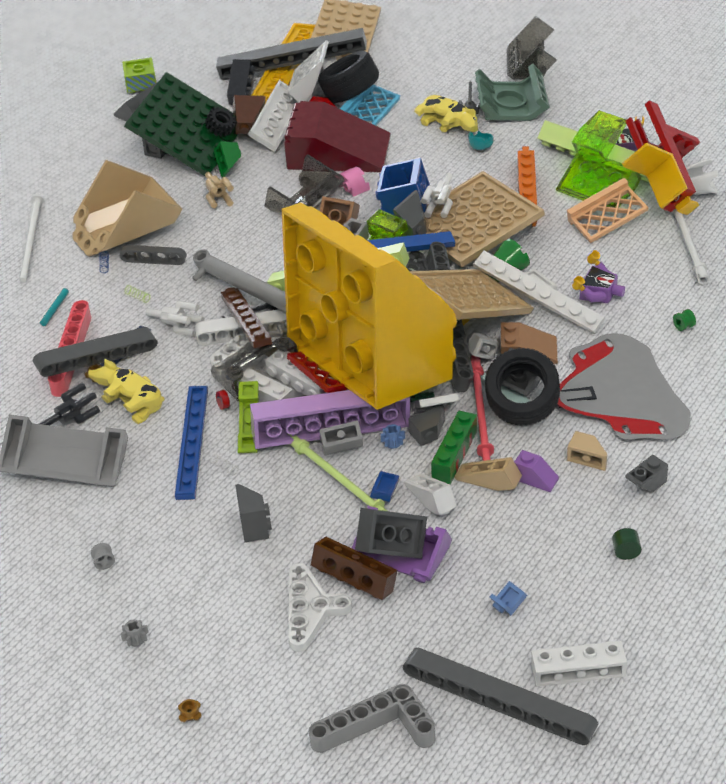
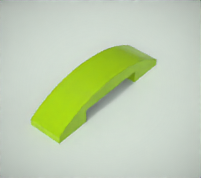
[238,381,259,453]

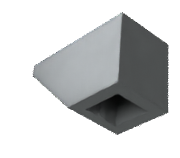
[625,454,669,492]

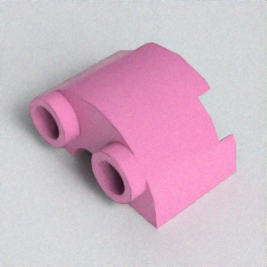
[334,167,370,197]

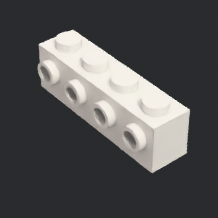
[265,348,338,396]
[531,641,627,687]

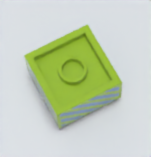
[122,57,156,93]

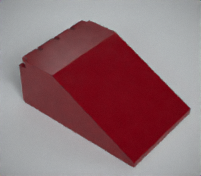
[284,101,391,172]

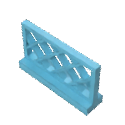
[340,85,401,126]

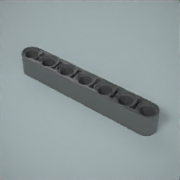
[33,327,158,377]

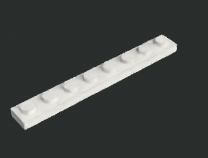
[474,250,605,334]

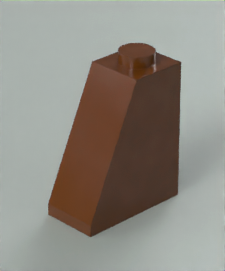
[233,95,265,134]

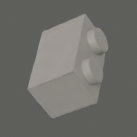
[319,420,363,455]

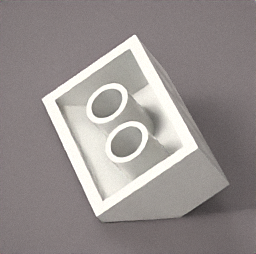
[236,368,306,403]

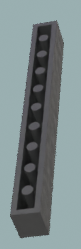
[216,28,367,80]

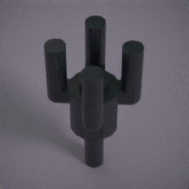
[38,382,100,426]

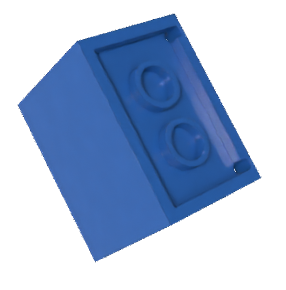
[376,158,430,221]

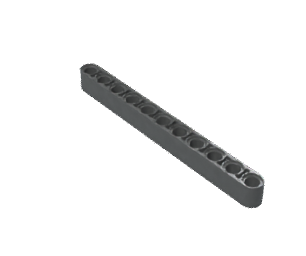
[426,242,474,392]

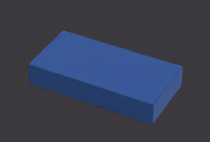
[370,471,400,502]

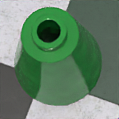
[487,239,530,283]

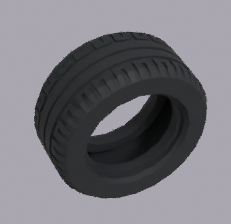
[318,51,379,103]
[485,348,560,426]

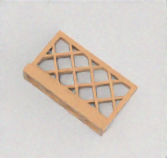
[567,178,648,243]

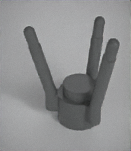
[459,81,480,114]

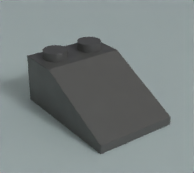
[355,508,428,559]

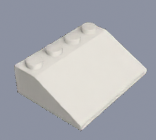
[288,40,329,103]

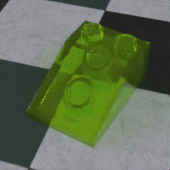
[572,110,627,162]

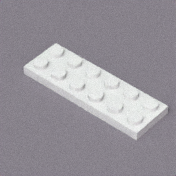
[248,80,299,152]

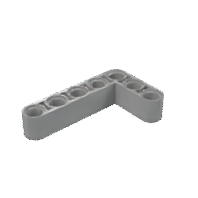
[309,684,436,753]

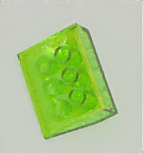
[556,148,641,208]

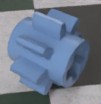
[380,424,405,449]

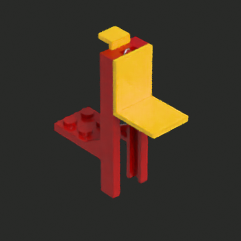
[622,100,700,215]

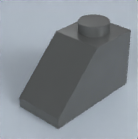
[408,404,445,446]

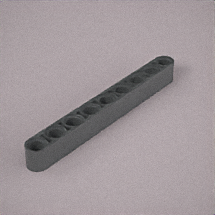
[402,648,599,745]

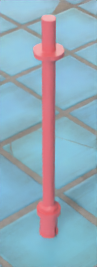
[470,355,494,461]

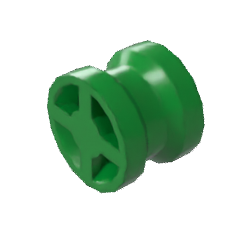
[673,309,696,331]

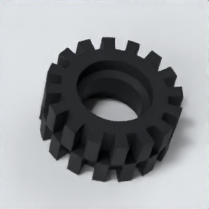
[205,106,236,137]

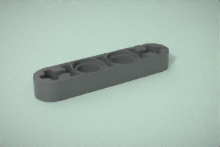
[120,245,187,265]

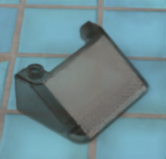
[264,154,344,212]
[211,336,298,401]

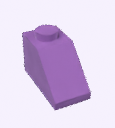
[514,450,559,493]

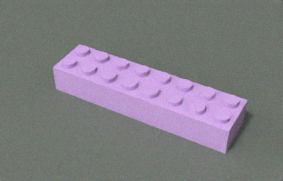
[250,390,410,449]

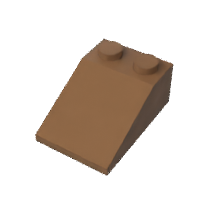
[501,322,558,364]

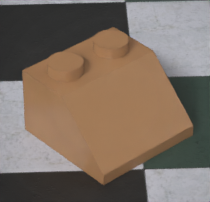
[320,196,360,225]

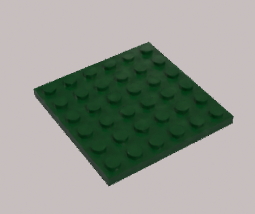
[124,72,239,176]

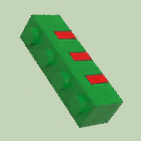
[431,410,477,485]

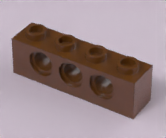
[310,536,398,600]

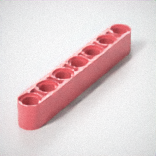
[48,300,91,397]

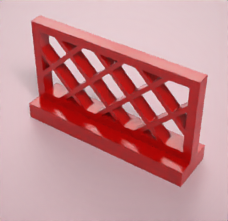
[287,351,349,393]

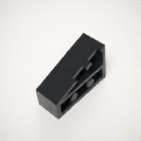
[227,59,255,105]

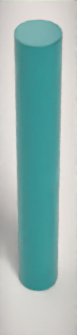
[40,288,69,326]

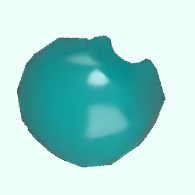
[468,131,494,151]

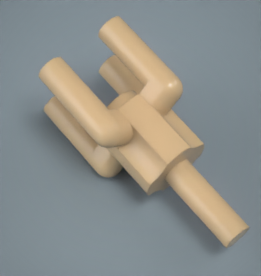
[205,172,234,208]

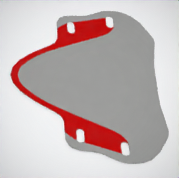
[557,333,691,440]

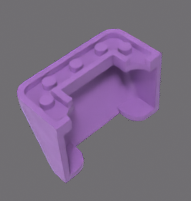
[352,505,452,583]

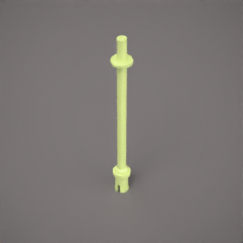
[287,434,387,511]

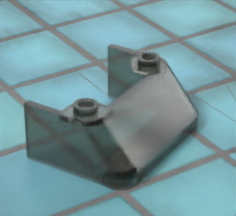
[507,16,557,80]

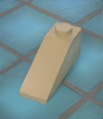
[454,457,522,491]

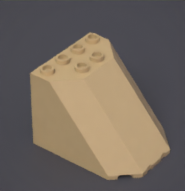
[72,160,182,257]

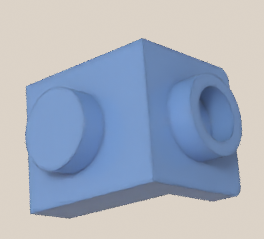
[489,581,528,616]

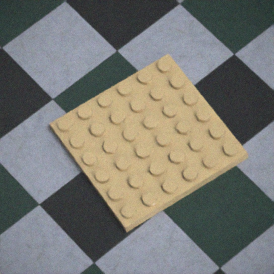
[425,171,545,268]

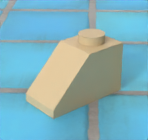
[567,431,607,471]

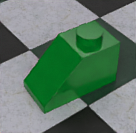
[214,141,241,177]

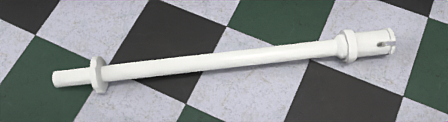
[672,209,710,285]

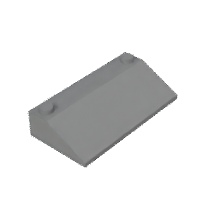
[0,414,128,487]

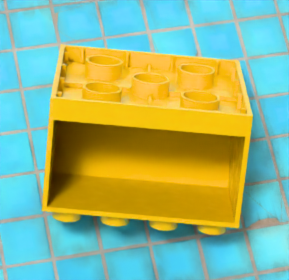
[282,203,457,410]

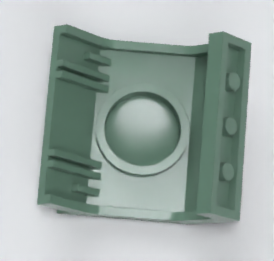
[475,64,550,121]

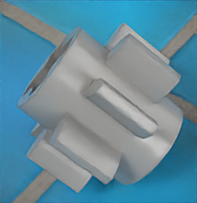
[120,620,149,647]

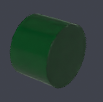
[612,528,642,560]

